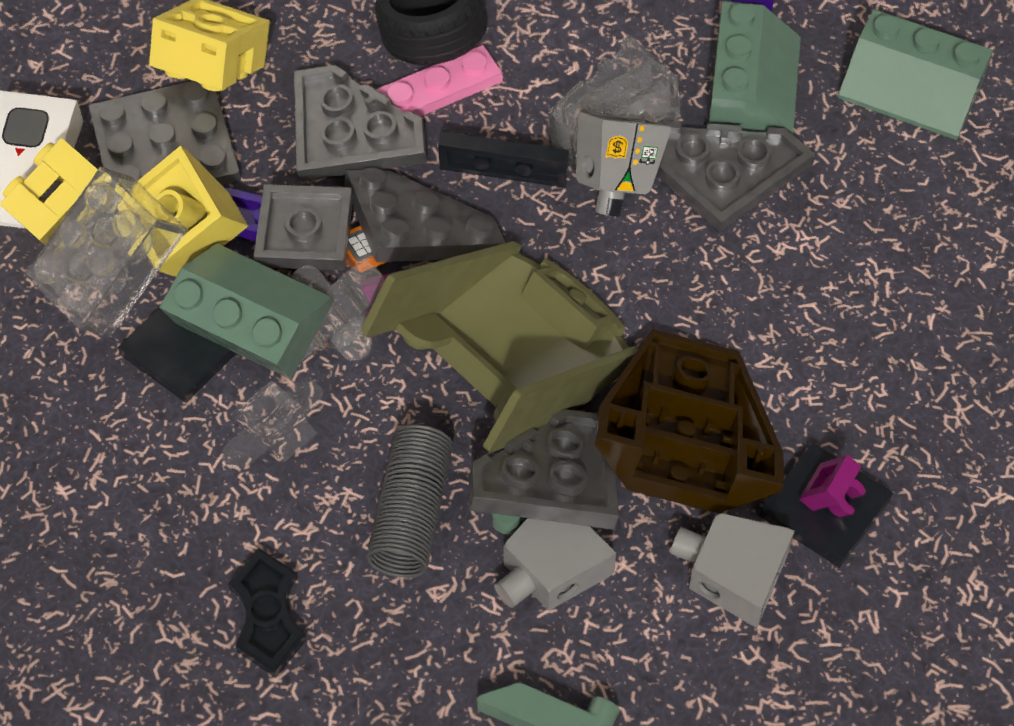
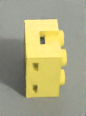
[149,0,270,91]
[0,138,115,254]

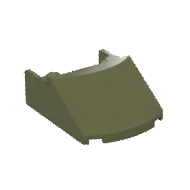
[360,241,638,453]

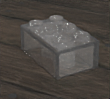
[25,166,188,335]

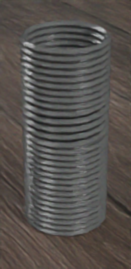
[366,424,453,578]

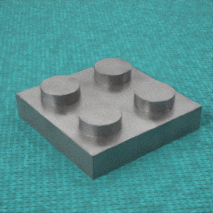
[254,184,353,270]

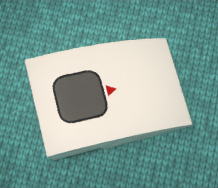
[0,91,83,229]

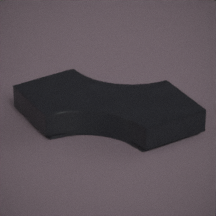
[228,548,306,678]

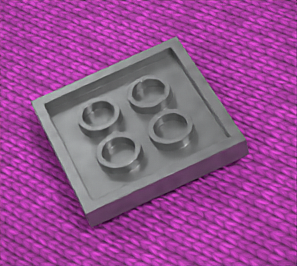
[88,81,241,211]

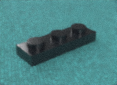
[438,131,569,188]

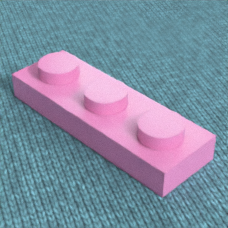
[376,45,503,117]

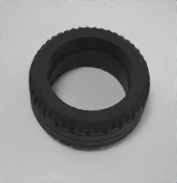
[375,0,487,65]

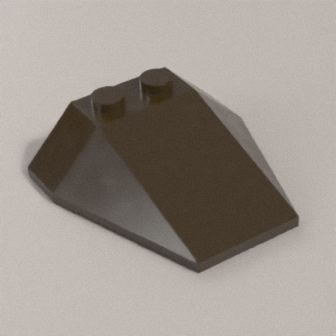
[594,329,784,513]

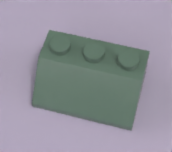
[709,1,801,135]
[838,9,993,140]
[159,243,334,379]

